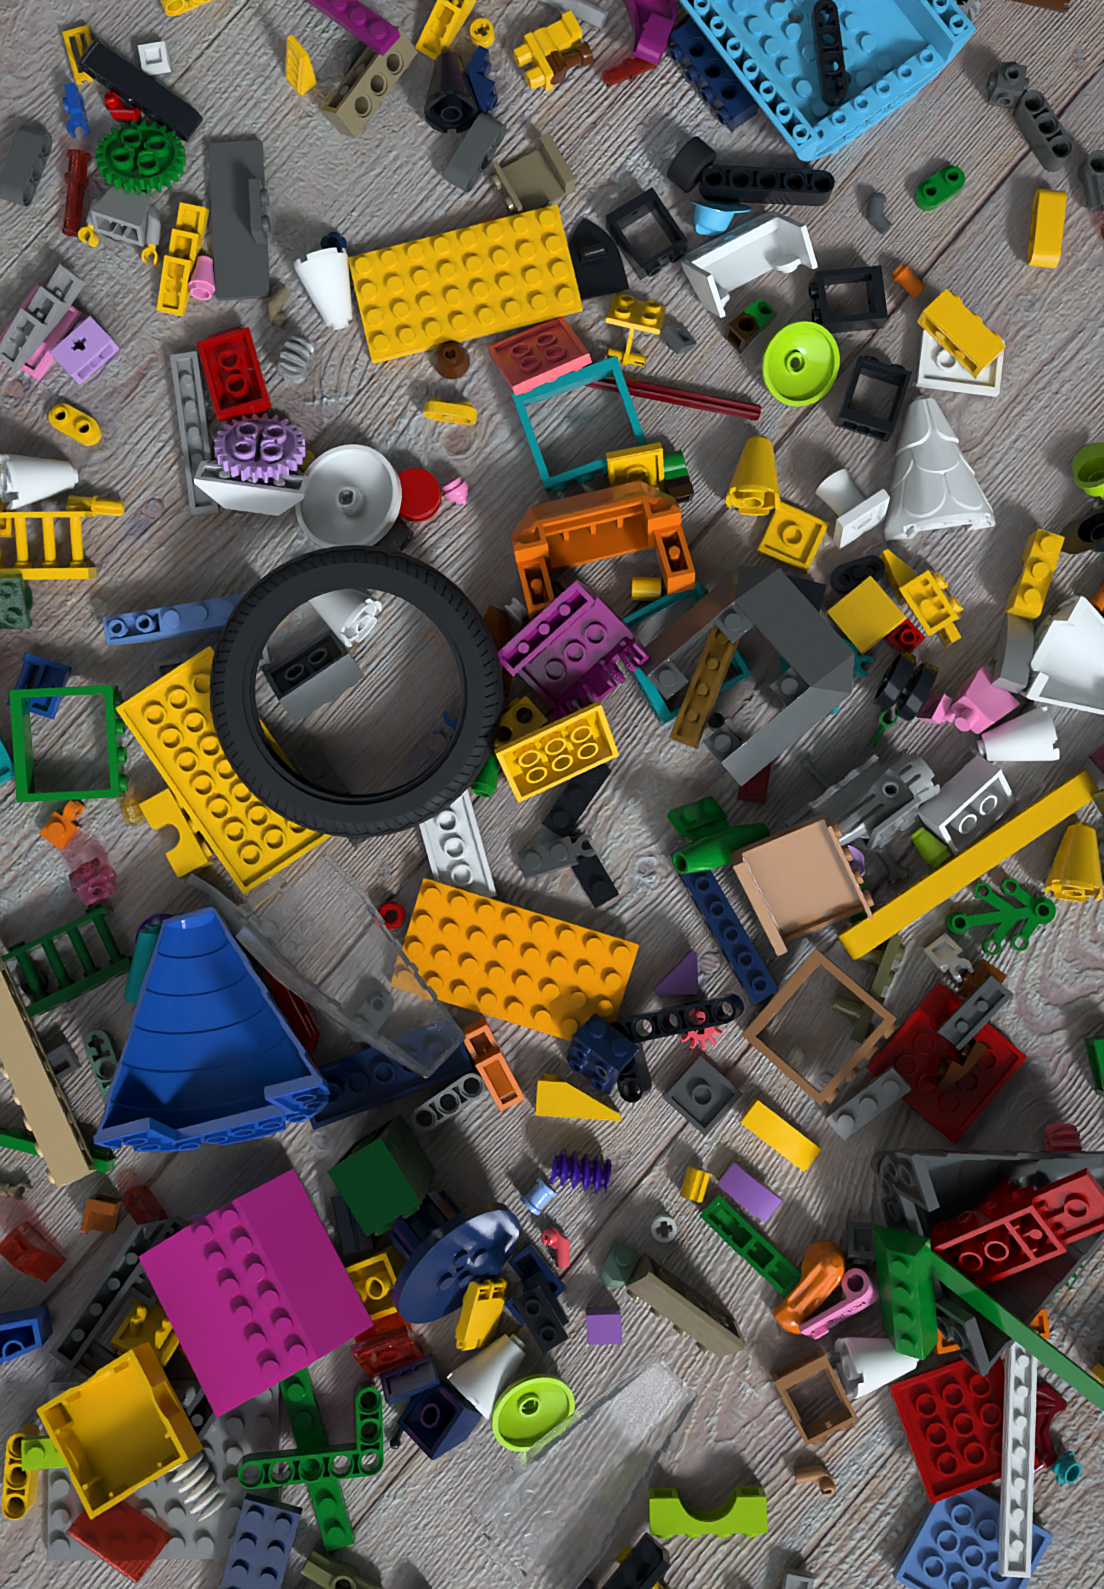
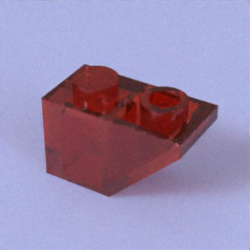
[0,1221,67,1283]

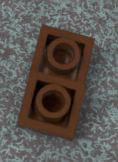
[932,1040,987,1089]

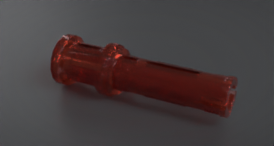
[62,149,92,237]

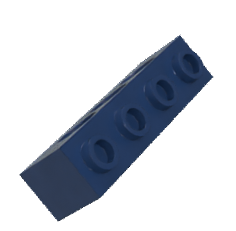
[668,19,759,132]

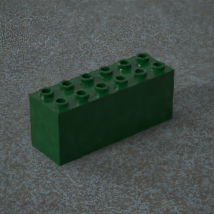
[327,1114,436,1237]

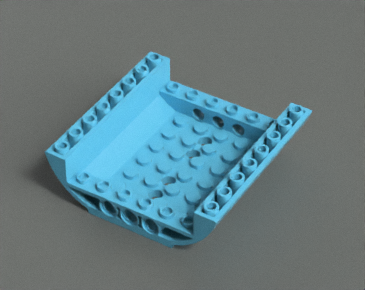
[678,0,976,161]

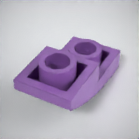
[717,1162,783,1222]

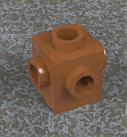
[956,959,1007,999]

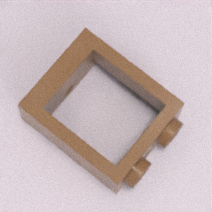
[770,1347,858,1446]

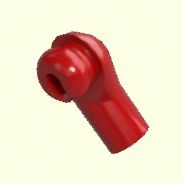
[104,91,141,122]

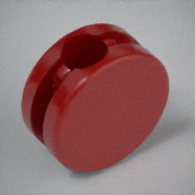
[398,468,442,523]

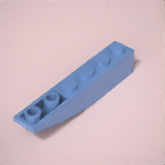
[103,594,245,646]

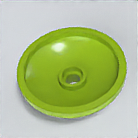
[761,321,840,407]
[491,1374,575,1452]

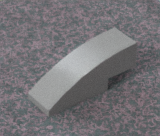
[991,612,1034,694]

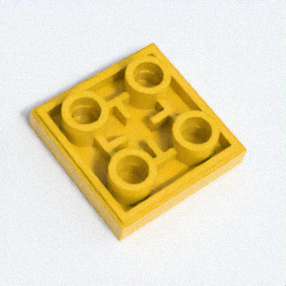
[827,575,907,655]

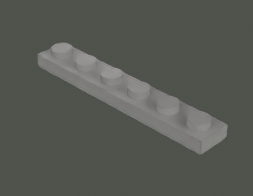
[170,351,220,516]

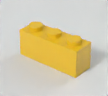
[917,288,1006,379]

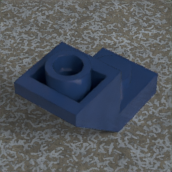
[467,45,498,114]

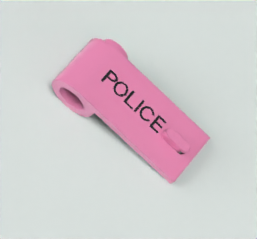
[798,1268,879,1339]

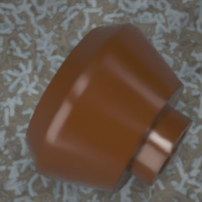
[433,343,470,379]

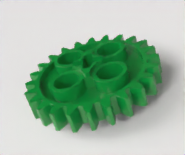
[95,120,186,196]

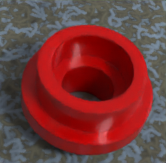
[377,901,405,929]

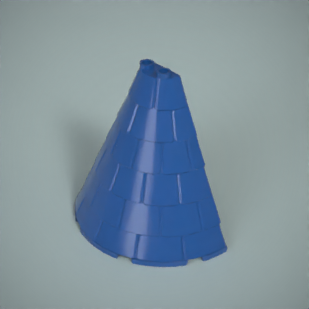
[93,905,330,1152]

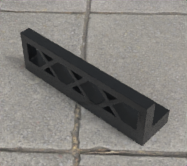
[601,1532,670,1589]

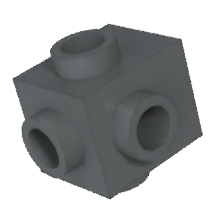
[987,61,1029,109]

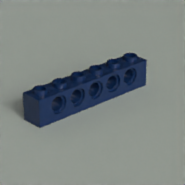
[668,843,779,1004]

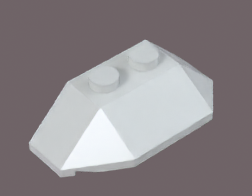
[194,459,310,516]

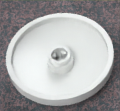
[295,444,402,548]

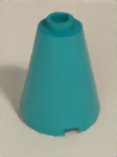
[124,924,162,1004]

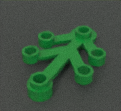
[945,878,1056,955]

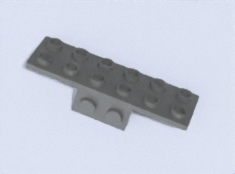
[209,140,271,301]

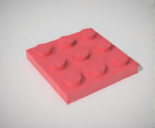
[487,316,592,396]

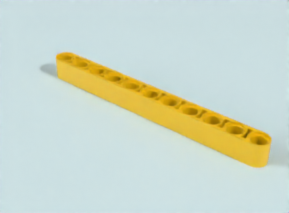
[837,769,1100,960]

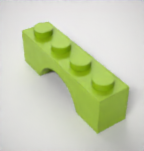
[648,1486,767,1539]

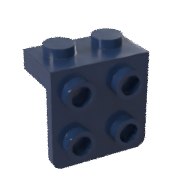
[567,1013,639,1095]

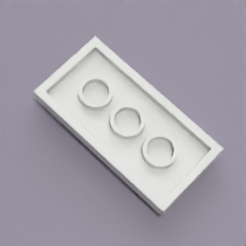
[419,789,497,897]

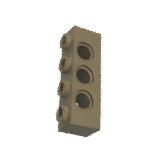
[321,26,418,137]

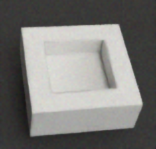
[138,41,171,76]

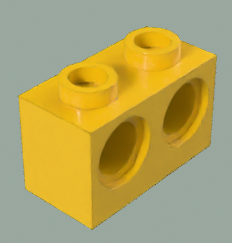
[494,696,548,749]

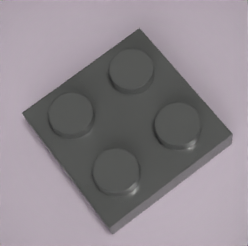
[662,1055,743,1137]

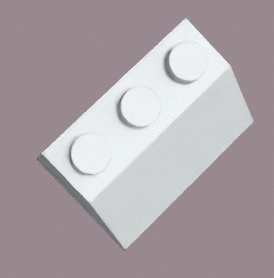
[918,755,1017,856]

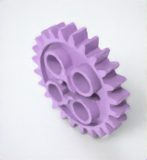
[214,413,305,483]

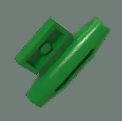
[667,796,770,874]

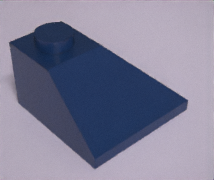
[396,1380,483,1460]

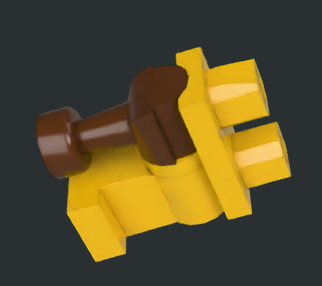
[513,10,594,91]

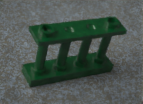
[1,904,133,1018]

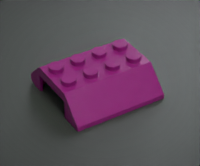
[498,579,650,721]

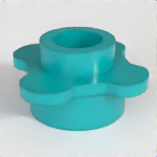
[1052,1451,1082,1484]

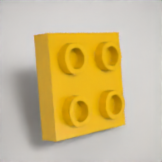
[111,1298,180,1369]

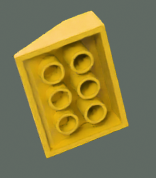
[494,701,619,803]

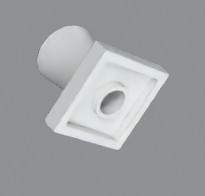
[816,469,890,550]

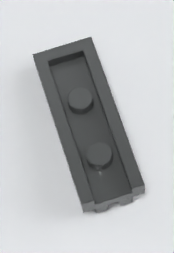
[937,973,1013,1051]

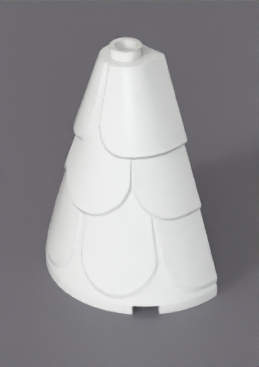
[884,395,996,542]

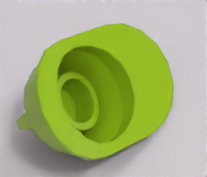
[1072,442,1104,500]

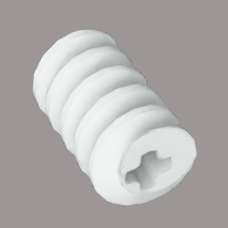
[169,1451,227,1522]

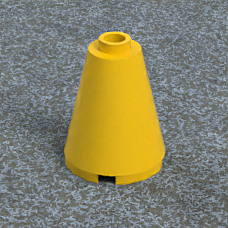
[725,435,781,516]
[1044,822,1104,902]

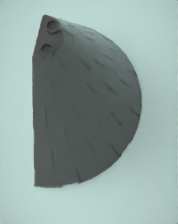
[879,1149,1104,1376]

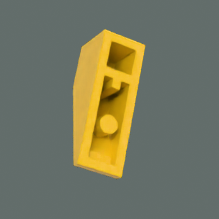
[535,1073,621,1121]

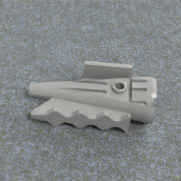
[785,748,940,850]

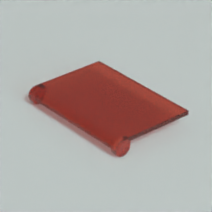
[65,1500,172,1584]

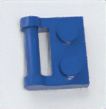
[6,652,72,720]

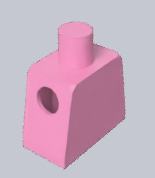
[950,666,1020,734]

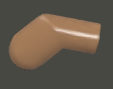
[793,1464,836,1496]

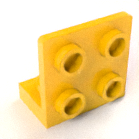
[899,570,964,636]

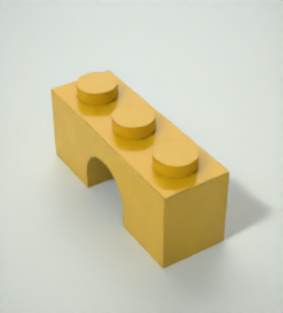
[1004,528,1065,621]
[139,788,214,879]

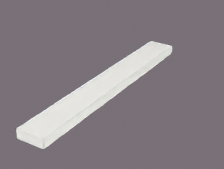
[998,1329,1038,1578]

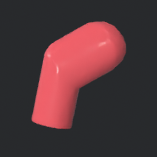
[541,1227,570,1267]

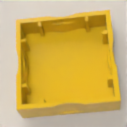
[36,1341,203,1520]

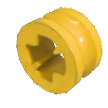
[470,18,495,48]

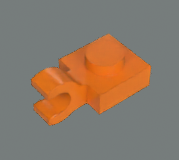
[39,800,86,850]

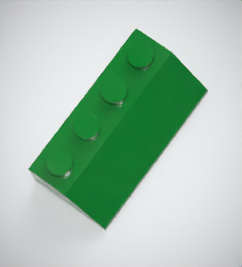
[873,1225,938,1361]

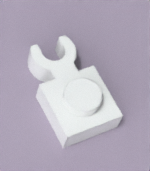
[924,933,974,982]

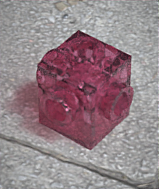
[68,857,117,908]

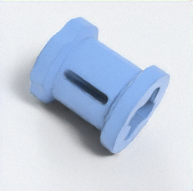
[520,1176,557,1215]

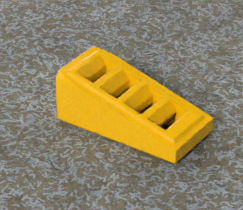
[285,35,317,95]

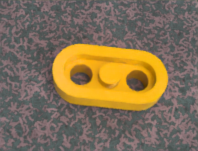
[422,398,478,425]
[48,403,102,446]

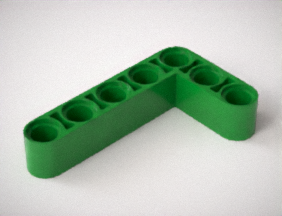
[237,1381,384,1489]

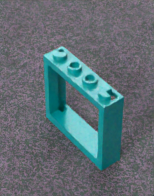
[512,356,647,494]
[622,579,752,727]

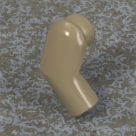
[268,286,291,328]

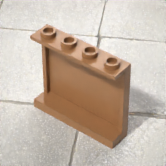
[730,812,874,956]

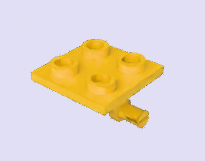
[605,294,667,368]

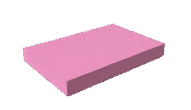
[0,284,84,381]

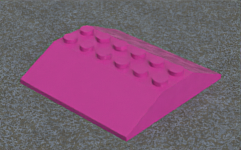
[138,1168,374,1418]

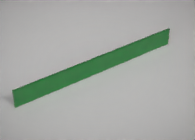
[931,1249,1104,1412]

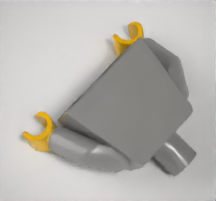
[78,185,161,267]

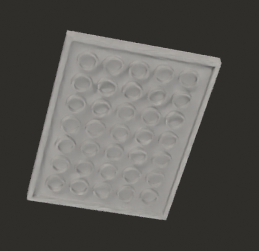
[47,1377,281,1561]

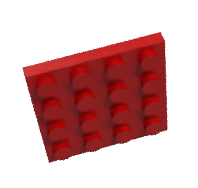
[865,982,1027,1144]
[887,1357,1039,1504]

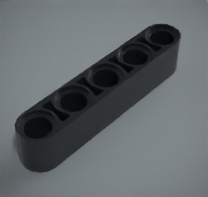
[77,40,203,142]
[699,165,835,206]

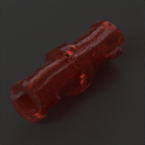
[602,57,657,88]

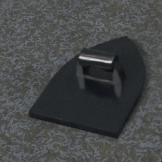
[569,219,629,301]

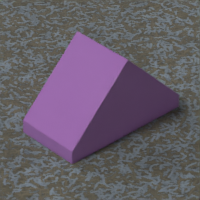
[652,949,698,995]

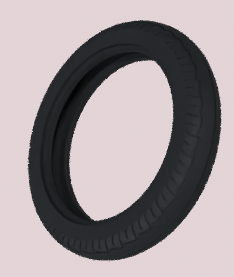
[209,545,503,838]

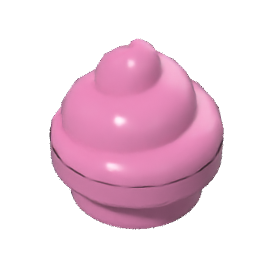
[441,475,469,505]

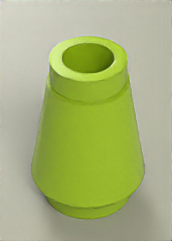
[910,827,951,869]

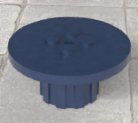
[390,1190,520,1324]

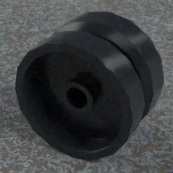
[873,650,939,722]

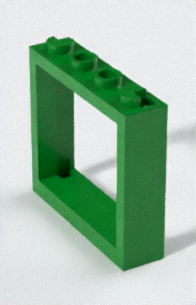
[9,685,129,803]

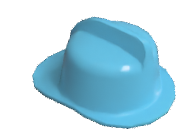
[690,200,751,236]

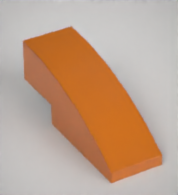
[460,1017,525,1112]

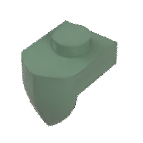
[599,1240,640,1287]

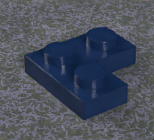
[504,1242,566,1326]

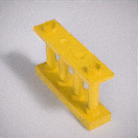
[0,506,97,580]

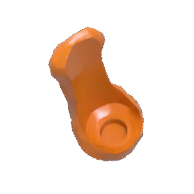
[773,1240,848,1335]

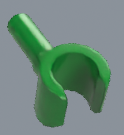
[869,709,899,746]

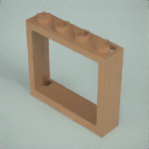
[742,949,898,1106]

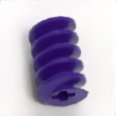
[549,1148,612,1194]

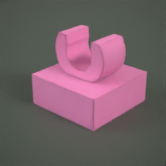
[917,694,956,724]

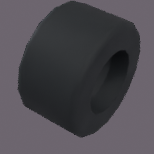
[667,136,717,193]

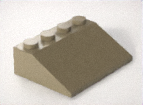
[625,1252,747,1358]

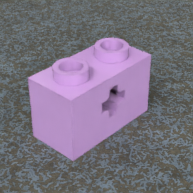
[49,316,119,385]

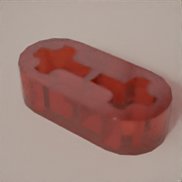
[123,1184,168,1225]

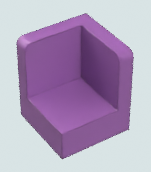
[586,1307,622,1345]

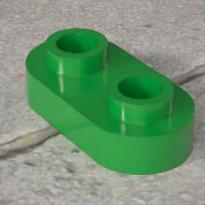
[914,165,965,211]

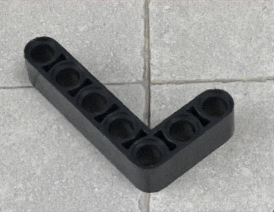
[609,994,744,1103]

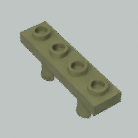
[831,934,906,1043]

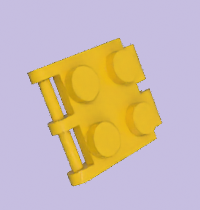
[455,1278,509,1351]

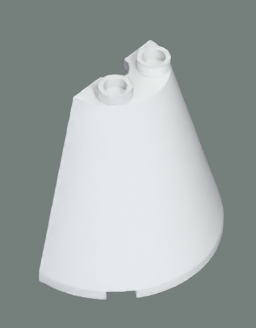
[1019,596,1104,715]

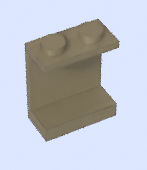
[490,133,575,215]

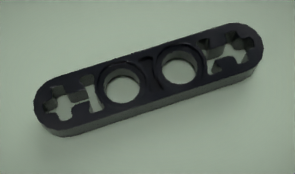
[811,0,848,107]

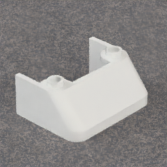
[680,211,818,318]

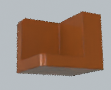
[80,1194,123,1234]

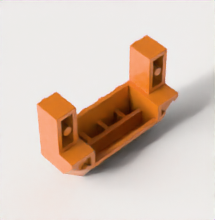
[510,480,695,621]

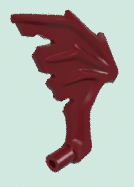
[1034,1381,1067,1474]

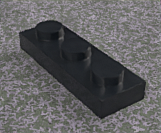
[542,764,612,838]

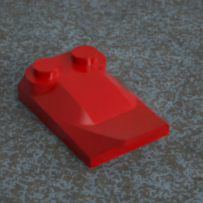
[196,326,272,422]

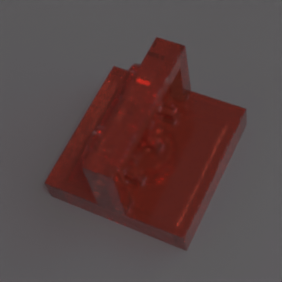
[351,1312,424,1378]

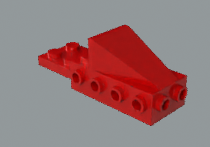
[930,1168,1104,1287]

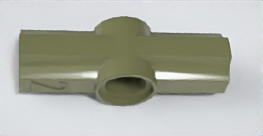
[300,1547,383,1589]

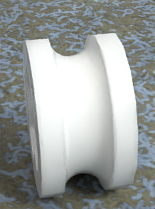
[503,597,529,625]
[651,1214,677,1243]

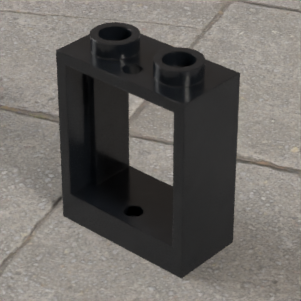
[606,187,688,280]
[808,265,888,334]
[835,356,912,442]

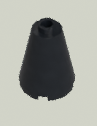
[424,52,478,133]

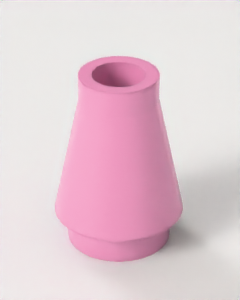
[188,256,215,300]

